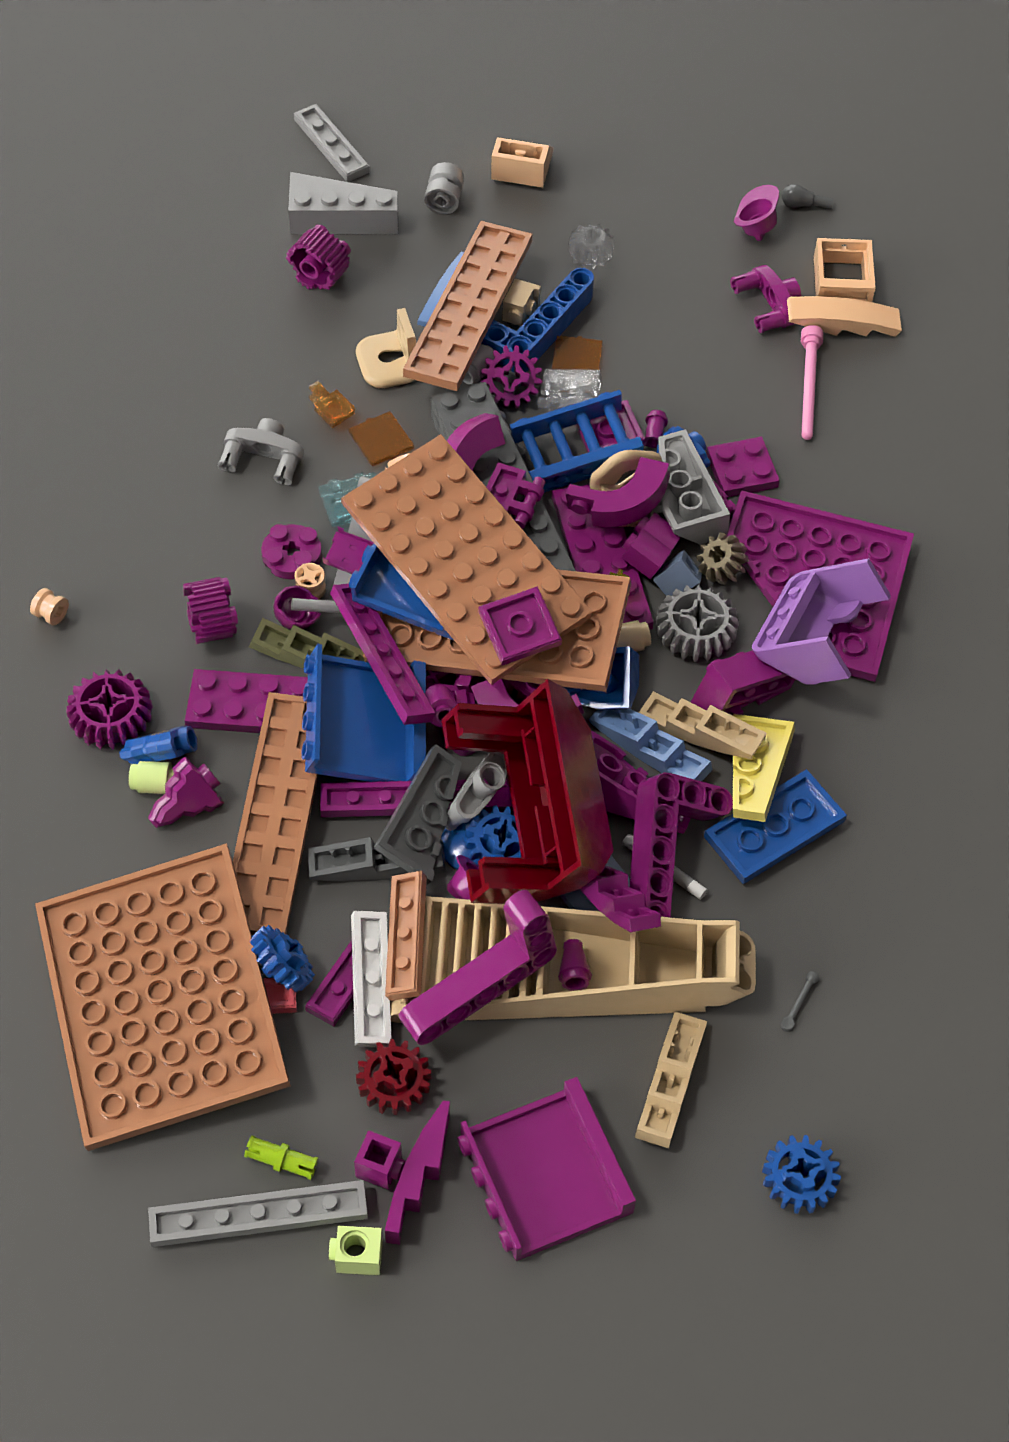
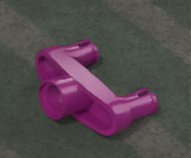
[730,265,801,334]

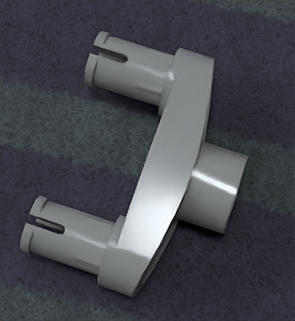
[218,418,305,485]
[445,752,507,831]

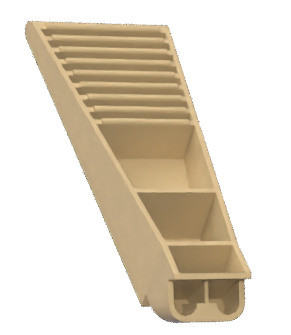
[390,896,756,1023]

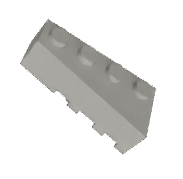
[288,172,398,234]

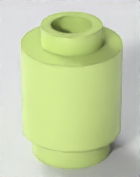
[129,761,174,794]

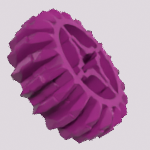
[66,669,153,749]

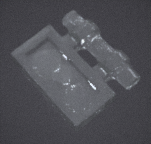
[537,369,602,412]

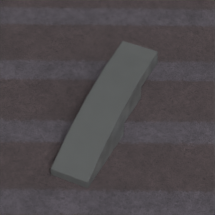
[308,837,446,881]

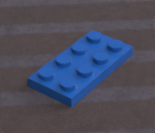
[704,769,847,884]

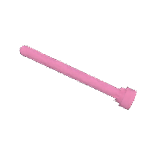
[801,325,823,440]

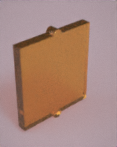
[551,336,603,381]
[348,411,414,466]

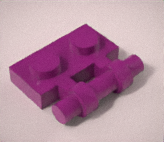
[486,462,545,529]

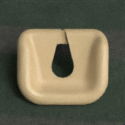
[355,308,416,388]
[590,450,662,527]

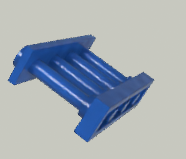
[510,390,644,492]

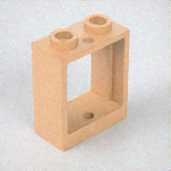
[814,238,875,302]

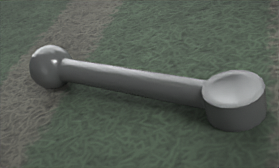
[781,971,819,1032]

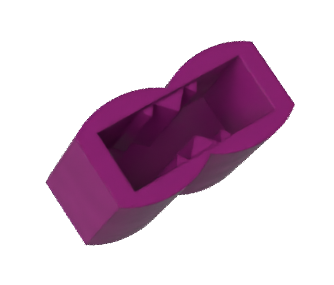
[622,512,681,579]

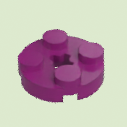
[261,524,322,579]

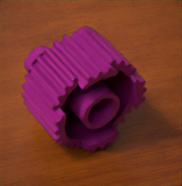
[286,225,351,290]
[183,577,238,644]

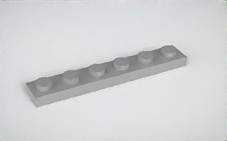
[148,1180,368,1247]

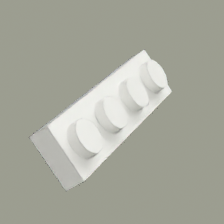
[351,911,391,1047]

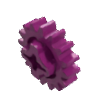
[481,345,542,408]

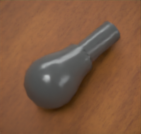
[782,184,834,209]

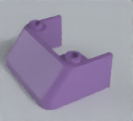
[752,558,891,685]

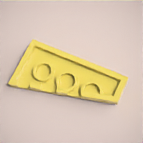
[733,714,795,822]

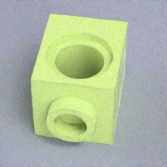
[329,1226,383,1275]

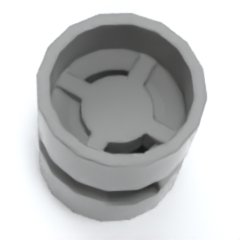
[425,162,464,215]

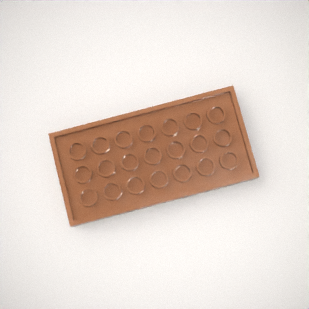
[341,434,592,685]
[363,569,631,692]

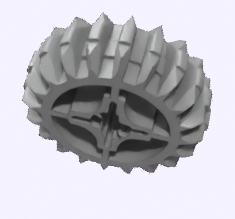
[656,584,739,662]

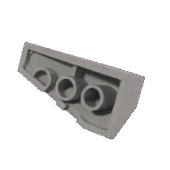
[658,429,730,545]

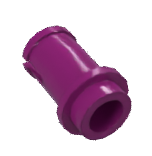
[644,410,668,448]

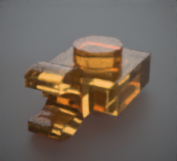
[309,381,355,428]

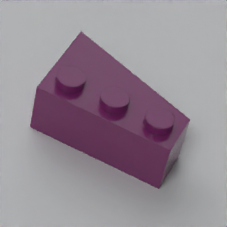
[691,650,796,715]

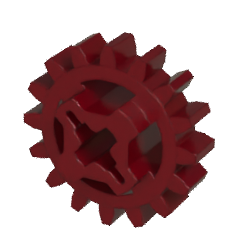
[356,1039,431,1115]

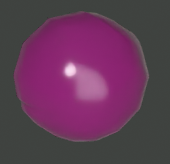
[273,585,321,630]

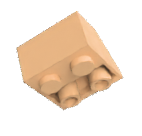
[491,137,553,188]

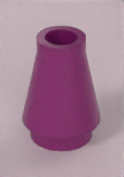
[558,939,592,991]

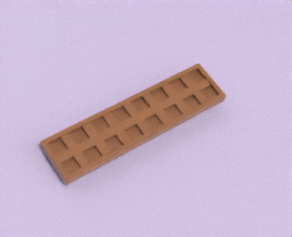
[403,221,533,391]
[233,692,318,935]

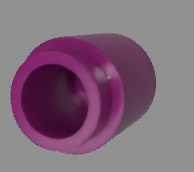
[424,684,457,727]

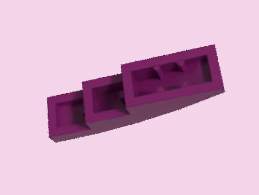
[581,865,661,932]
[385,1100,450,1245]

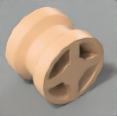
[295,563,326,599]
[30,588,69,626]

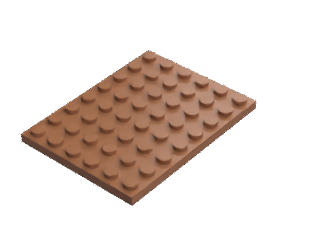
[35,843,291,1151]

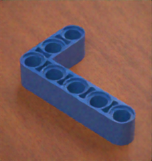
[481,268,594,373]

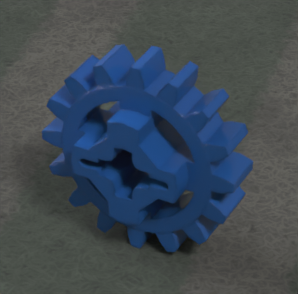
[465,805,522,868]
[250,925,315,992]
[762,1135,841,1214]

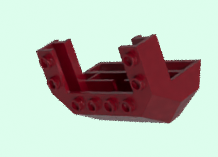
[441,678,614,904]

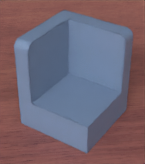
[653,550,702,596]

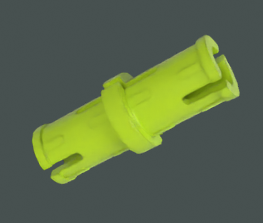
[244,1135,319,1180]

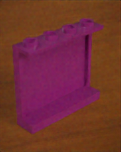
[457,1077,636,1261]

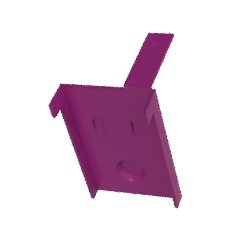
[323,526,374,574]

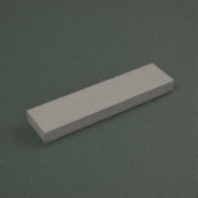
[294,104,370,182]

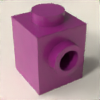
[354,1130,406,1190]

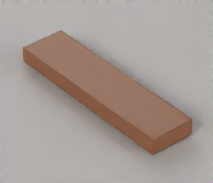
[385,871,427,1001]

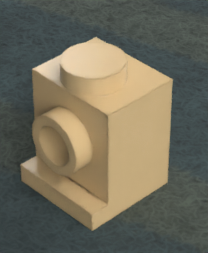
[503,279,541,326]

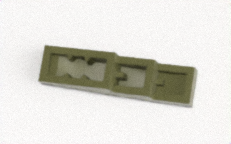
[249,618,365,669]

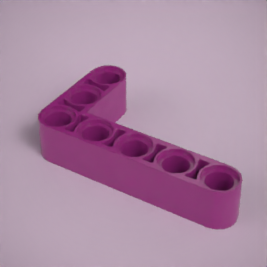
[629,772,733,918]
[399,890,557,1045]

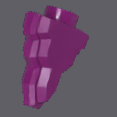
[148,757,224,828]

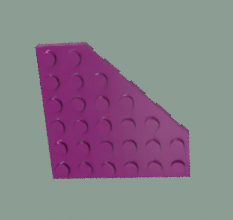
[727,490,914,682]

